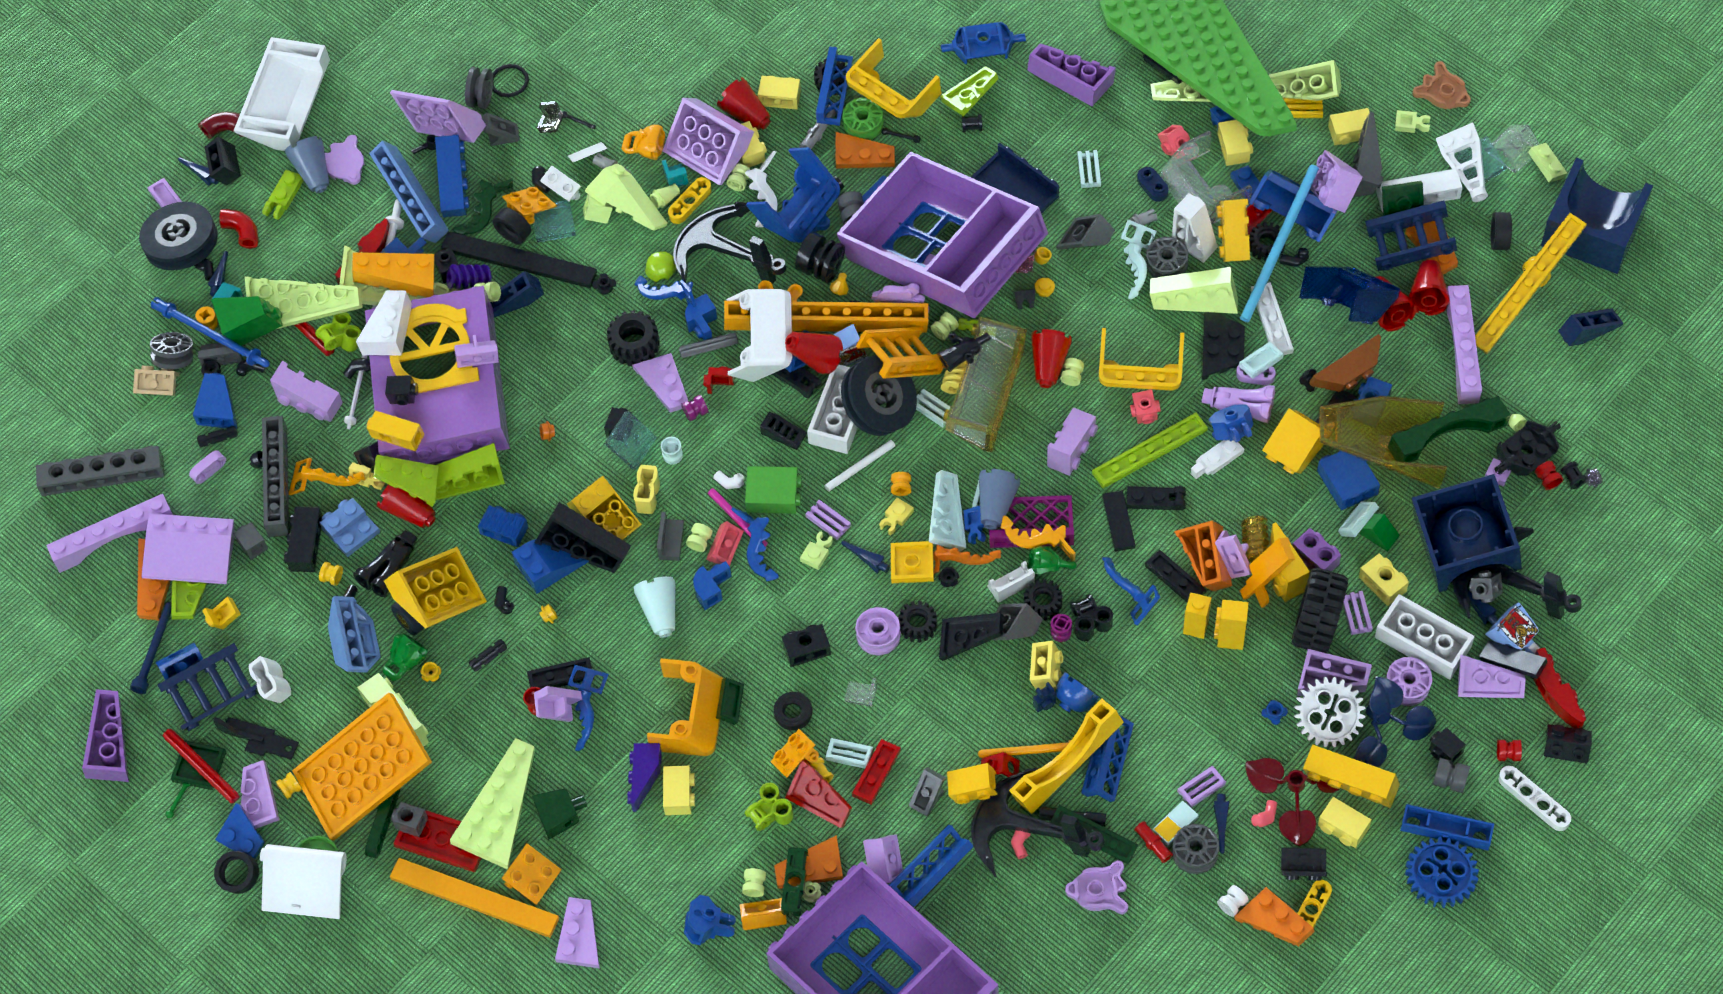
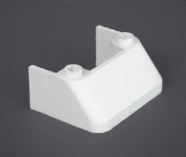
[727,289,792,382]

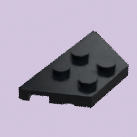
[1202,312,1245,380]

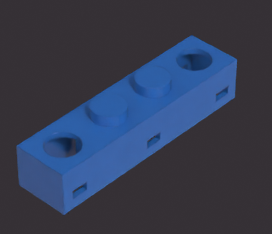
[1400,804,1494,851]

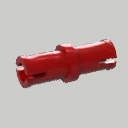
[1134,821,1173,863]

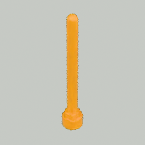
[978,740,1071,758]

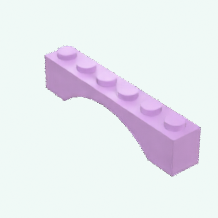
[1446,285,1482,404]
[46,494,173,573]

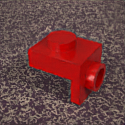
[703,366,735,394]

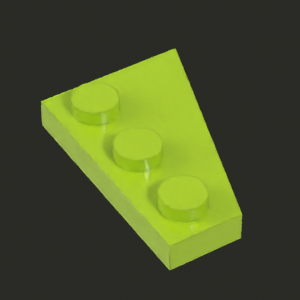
[940,66,999,116]
[373,455,438,507]

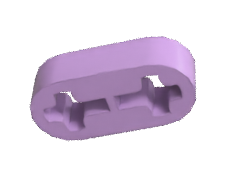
[1236,365,1276,385]
[189,450,226,484]

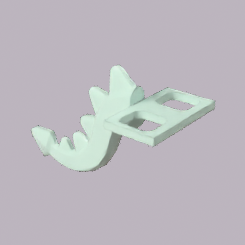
[1121,220,1157,300]

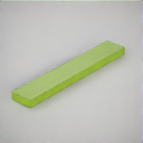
[1092,412,1208,489]

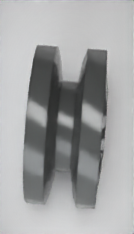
[465,66,493,109]
[1146,237,1189,278]
[150,332,193,369]
[1172,824,1219,874]

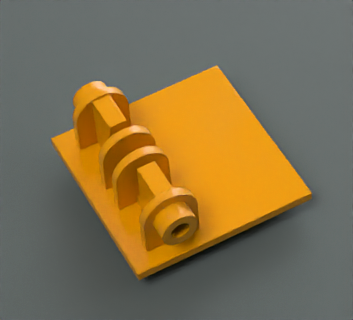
[502,186,557,224]
[770,729,819,778]
[501,843,562,905]

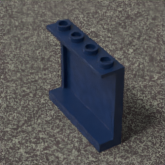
[971,143,1059,214]

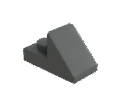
[482,112,520,146]
[908,767,946,816]

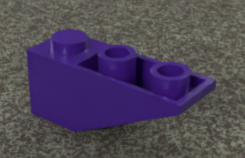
[627,743,662,812]

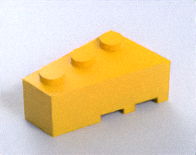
[1216,199,1250,262]
[1214,600,1249,650]

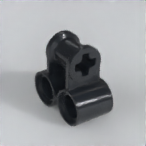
[1070,594,1113,641]

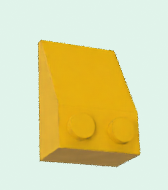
[1270,522,1310,602]

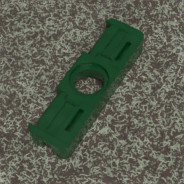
[781,847,809,916]

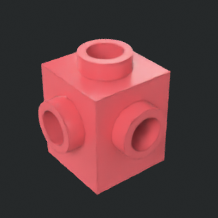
[1157,125,1192,157]
[1130,390,1161,424]

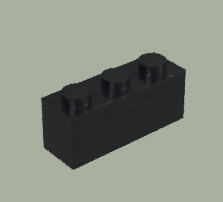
[284,507,323,572]

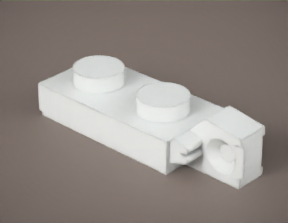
[1191,440,1244,479]

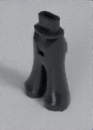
[353,530,418,597]

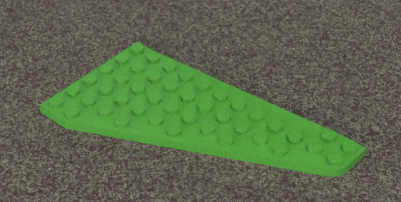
[1099,0,1297,136]

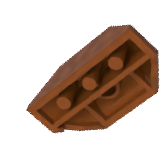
[1309,334,1381,392]

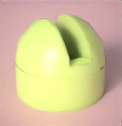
[1508,414,1527,432]

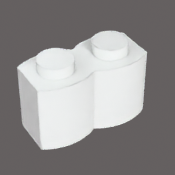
[249,656,291,703]

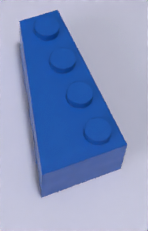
[435,135,470,218]

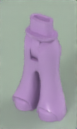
[1202,385,1275,424]

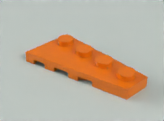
[137,538,171,621]

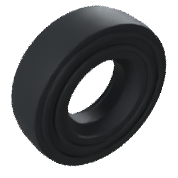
[774,692,813,730]

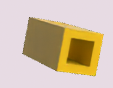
[367,410,424,451]
[1183,592,1211,639]

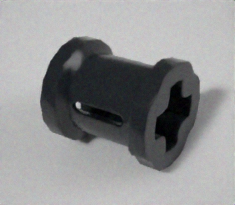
[962,114,982,133]
[1560,461,1588,489]

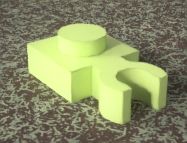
[1395,110,1430,133]
[800,531,833,570]

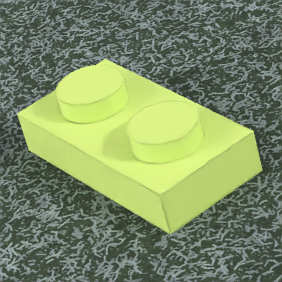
[1528,143,1567,183]

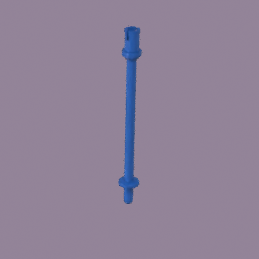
[151,297,270,368]

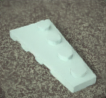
[929,470,966,551]

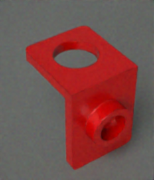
[981,752,1020,777]

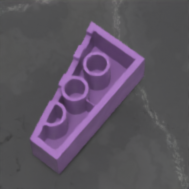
[1027,44,1116,106]
[82,689,129,782]

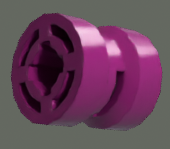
[681,395,709,422]
[1050,614,1072,642]

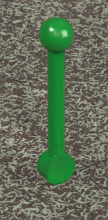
[165,783,190,818]

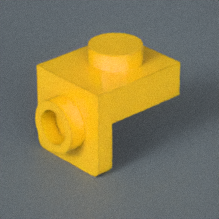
[202,597,241,630]

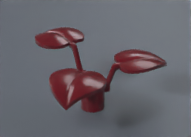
[1245,758,1341,846]

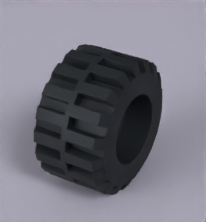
[607,310,660,366]

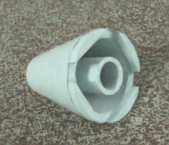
[634,576,676,638]

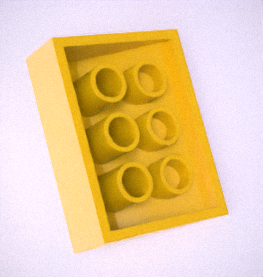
[384,547,487,629]

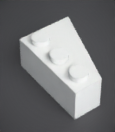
[1172,193,1218,263]
[356,290,412,356]

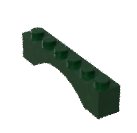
[1388,396,1511,466]

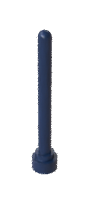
[130,602,172,694]

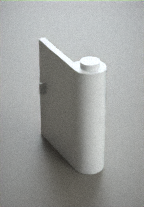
[260,844,347,919]

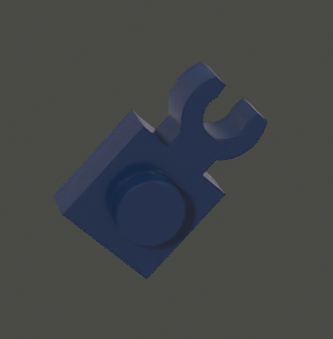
[1033,682,1056,713]

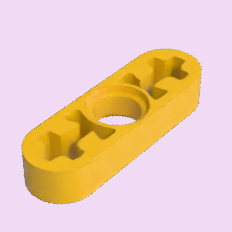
[668,177,712,224]
[1297,880,1332,928]

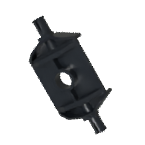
[1494,420,1561,476]

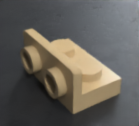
[133,366,180,396]

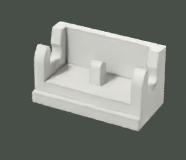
[987,561,1035,603]

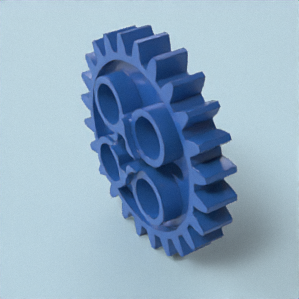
[1405,837,1479,908]

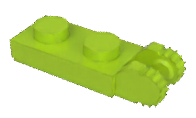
[262,170,304,220]

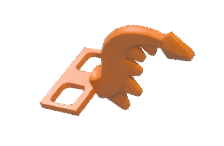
[933,545,1001,574]

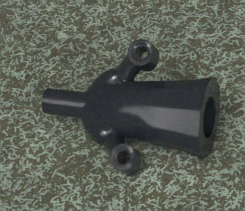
[937,332,991,372]

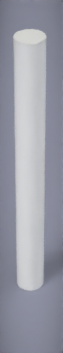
[824,440,895,492]

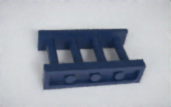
[1365,200,1457,271]
[157,643,257,731]

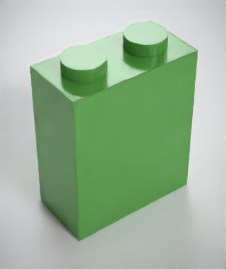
[745,466,802,514]

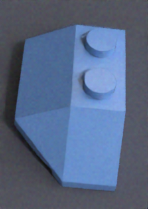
[328,596,381,673]

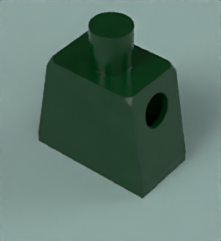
[532,788,588,840]

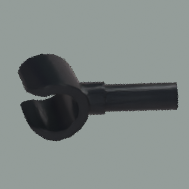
[411,135,436,155]

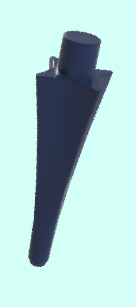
[178,157,219,186]
[208,251,228,297]
[841,541,890,574]
[1468,590,1498,625]
[1213,794,1230,854]

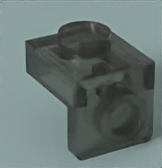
[537,102,564,133]

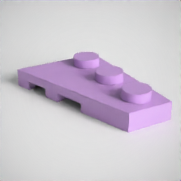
[633,353,688,413]
[1457,654,1526,698]
[241,760,280,829]
[555,897,600,968]

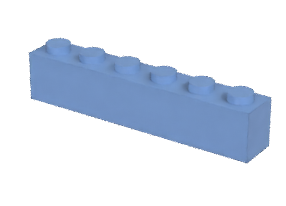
[369,140,449,243]

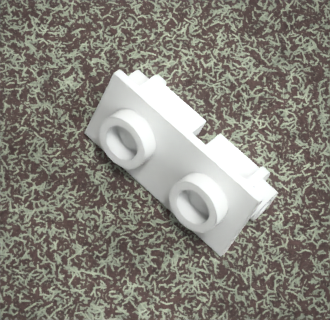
[540,166,581,202]

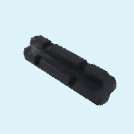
[197,426,238,447]
[469,639,507,672]

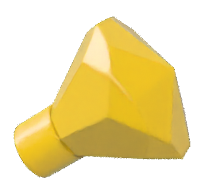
[830,273,849,295]

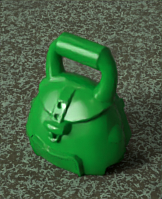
[1028,546,1077,575]
[383,633,428,682]

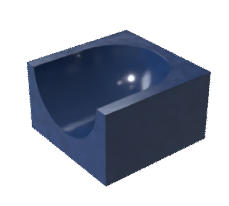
[1541,158,1653,274]
[1412,474,1522,593]

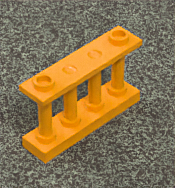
[856,327,944,379]

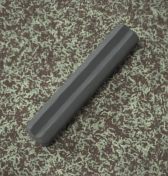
[679,332,738,358]

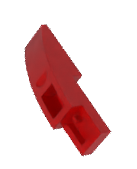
[335,218,390,285]
[1533,647,1586,729]

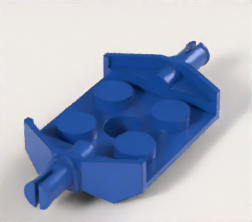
[941,22,1026,64]

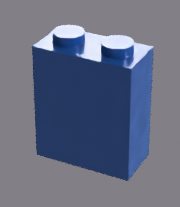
[1317,445,1380,510]

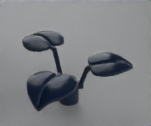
[1354,677,1436,767]

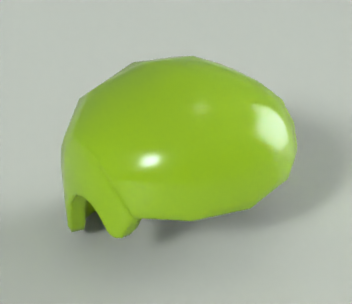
[645,251,676,282]

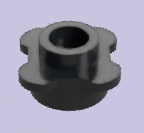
[592,273,616,295]
[1299,369,1317,392]

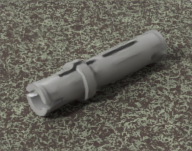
[799,105,839,149]

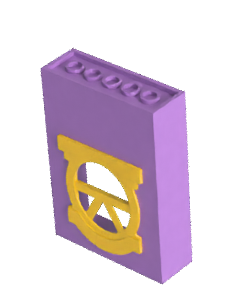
[365,286,510,465]

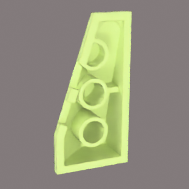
[1269,60,1341,101]
[1151,80,1211,102]
[585,164,667,231]

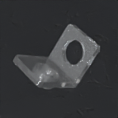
[844,677,877,707]

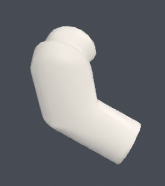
[713,471,745,489]

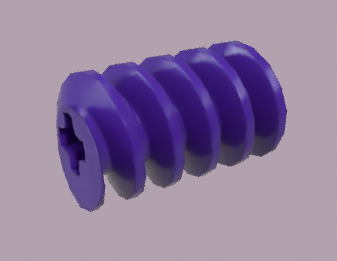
[447,264,492,290]

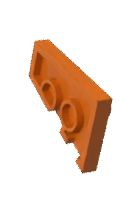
[774,835,843,889]
[1234,887,1315,947]

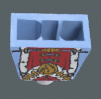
[834,324,868,366]
[1485,602,1540,654]

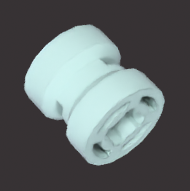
[661,437,683,464]

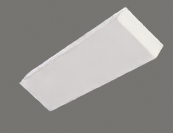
[1251,282,1294,355]

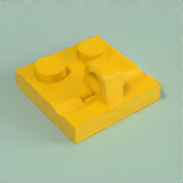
[891,541,934,584]

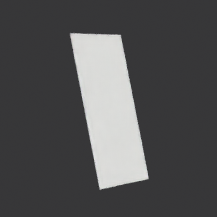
[568,142,607,162]

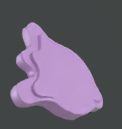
[325,135,365,185]
[871,283,930,313]
[1065,860,1128,915]

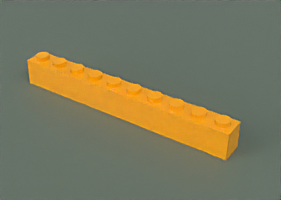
[724,301,928,333]

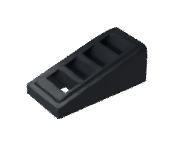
[760,411,807,450]

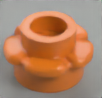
[539,421,555,441]

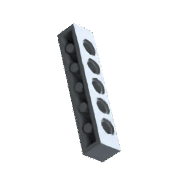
[262,416,289,537]
[36,446,165,496]

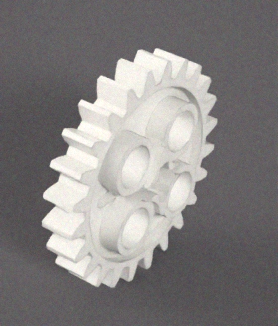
[1294,677,1366,747]

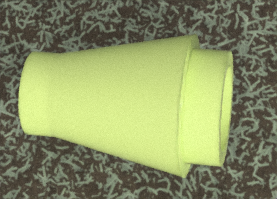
[650,184,680,208]

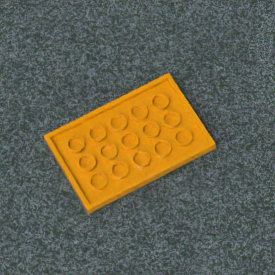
[292,692,432,841]

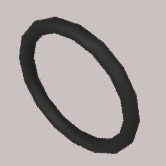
[493,64,529,97]

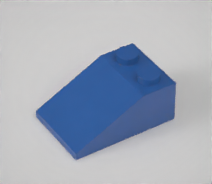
[511,539,589,594]

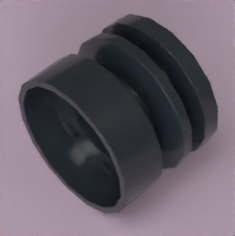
[795,232,845,284]

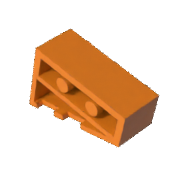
[1174,521,1232,591]

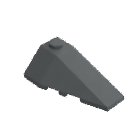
[1353,112,1383,197]

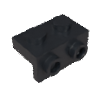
[1544,724,1592,763]
[1281,847,1327,881]

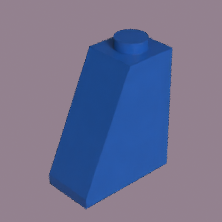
[193,373,237,429]

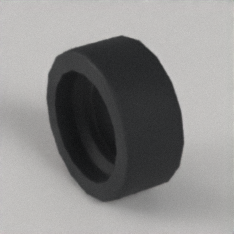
[492,207,531,245]
[1490,212,1512,250]
[214,851,259,894]

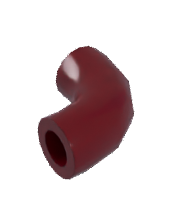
[198,111,244,139]

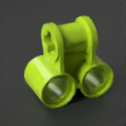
[315,312,361,352]
[744,783,793,831]

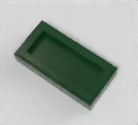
[716,677,744,725]

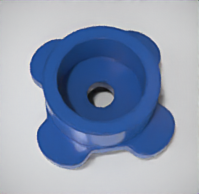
[1261,700,1288,725]

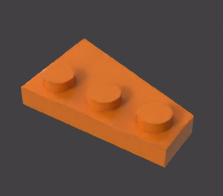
[836,132,895,169]
[1405,221,1458,275]

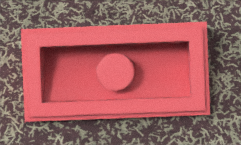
[706,521,744,566]

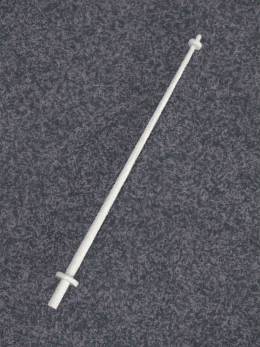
[344,199,404,429]

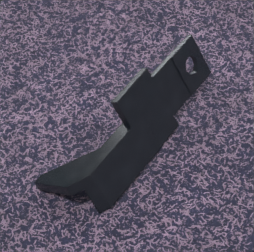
[214,717,299,760]

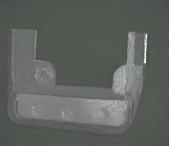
[1161,130,1252,224]

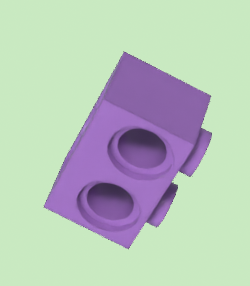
[1292,528,1341,571]

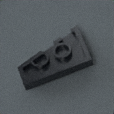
[939,613,1004,661]

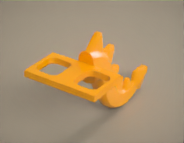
[289,458,366,496]
[1001,515,1076,561]

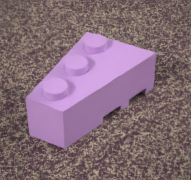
[270,361,343,422]
[1047,407,1098,476]
[1297,649,1372,696]

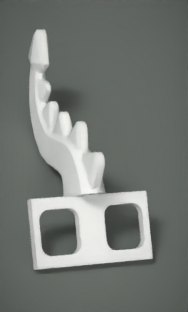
[745,151,778,228]

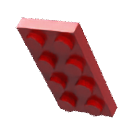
[393,810,481,872]

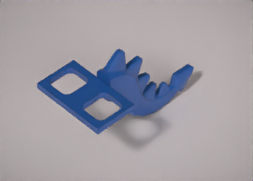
[634,276,696,307]
[731,507,779,582]
[1102,557,1160,626]
[568,665,609,751]

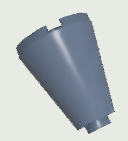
[285,136,329,193]
[979,469,1020,530]

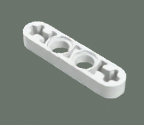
[1498,766,1571,831]

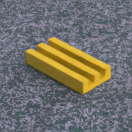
[1283,98,1323,118]

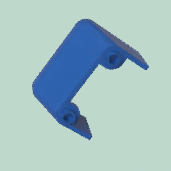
[746,147,840,243]
[1248,169,1338,242]

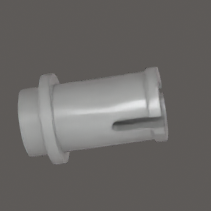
[1130,209,1157,229]

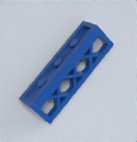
[816,46,853,126]
[1081,715,1134,802]
[889,825,974,908]

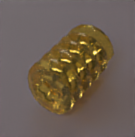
[1241,515,1269,563]

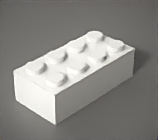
[807,365,874,454]
[1375,594,1474,680]

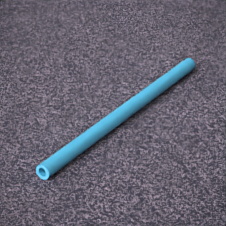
[1240,165,1319,322]

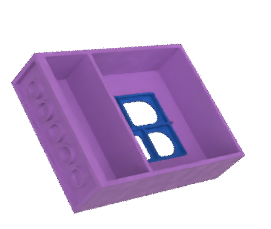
[837,152,1048,318]
[766,861,999,994]

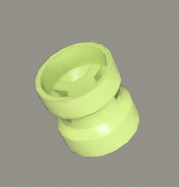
[727,164,750,191]
[474,281,501,302]
[930,312,959,341]
[1060,358,1084,386]
[686,523,713,552]
[742,868,766,897]

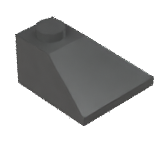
[1056,214,1115,250]
[993,603,1043,640]

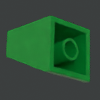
[211,296,283,346]

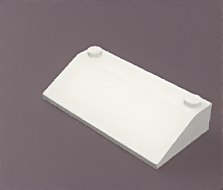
[234,37,330,151]

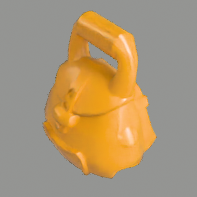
[621,125,665,160]

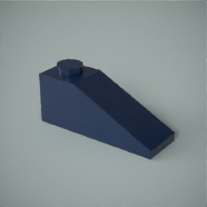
[490,271,544,318]
[1558,308,1624,346]

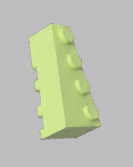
[1150,267,1238,314]
[357,673,429,747]

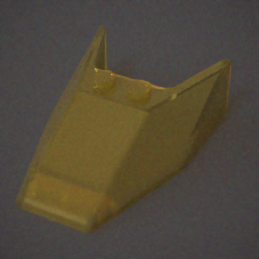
[1319,396,1447,489]

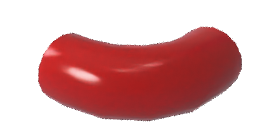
[219,209,259,249]

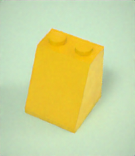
[1262,408,1332,474]

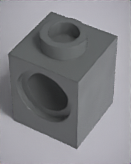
[234,522,268,560]
[391,802,428,837]

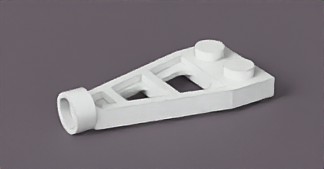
[1436,123,1488,202]

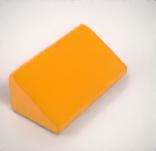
[740,898,787,930]

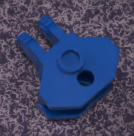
[1209,404,1254,442]
[684,895,736,945]

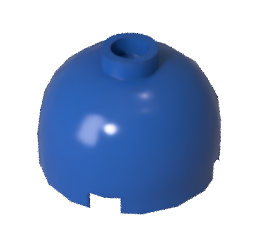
[1056,672,1099,713]

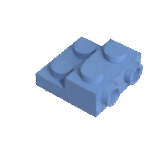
[319,498,380,557]

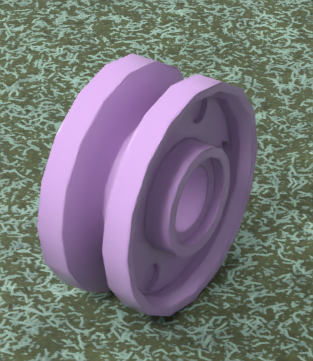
[855,607,901,655]
[1386,657,1432,706]

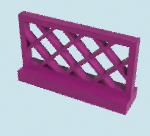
[989,495,1074,548]

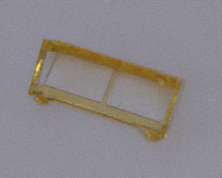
[943,317,1027,452]

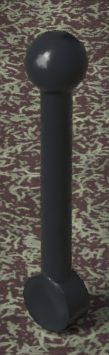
[560,111,596,129]
[881,128,921,143]

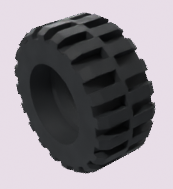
[1291,568,1348,653]

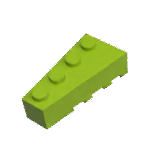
[435,443,505,501]

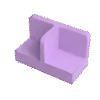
[454,335,499,368]
[1215,530,1251,579]
[534,686,582,722]
[863,835,903,883]

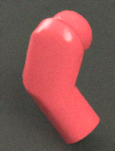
[1251,800,1278,827]
[1011,830,1031,859]

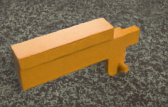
[1239,537,1295,608]

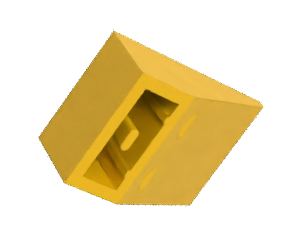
[567,476,642,540]

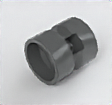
[837,191,864,226]
[1433,757,1470,794]

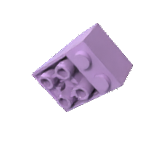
[1310,150,1363,213]

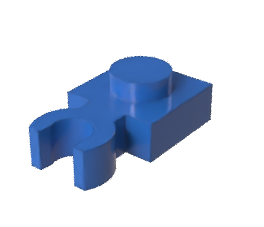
[963,505,986,545]

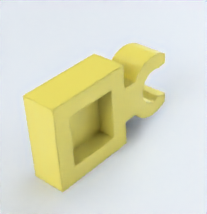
[349,462,385,490]
[879,497,914,535]

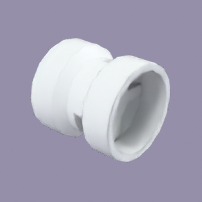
[1217,885,1249,917]

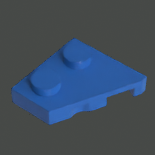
[215,803,265,859]

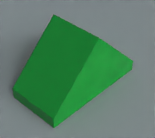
[1359,513,1400,552]

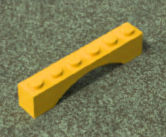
[1009,699,1124,815]

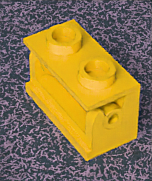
[947,763,997,804]

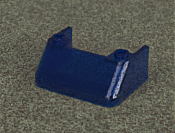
[1299,266,1400,324]

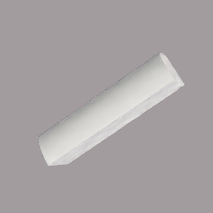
[1376,169,1462,212]

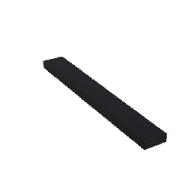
[441,231,597,289]

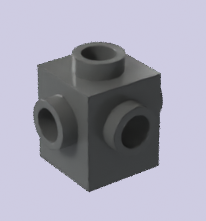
[1470,570,1503,603]

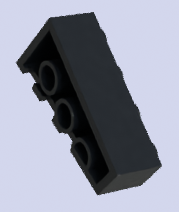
[534,502,631,573]

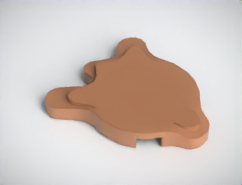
[1412,61,1471,109]

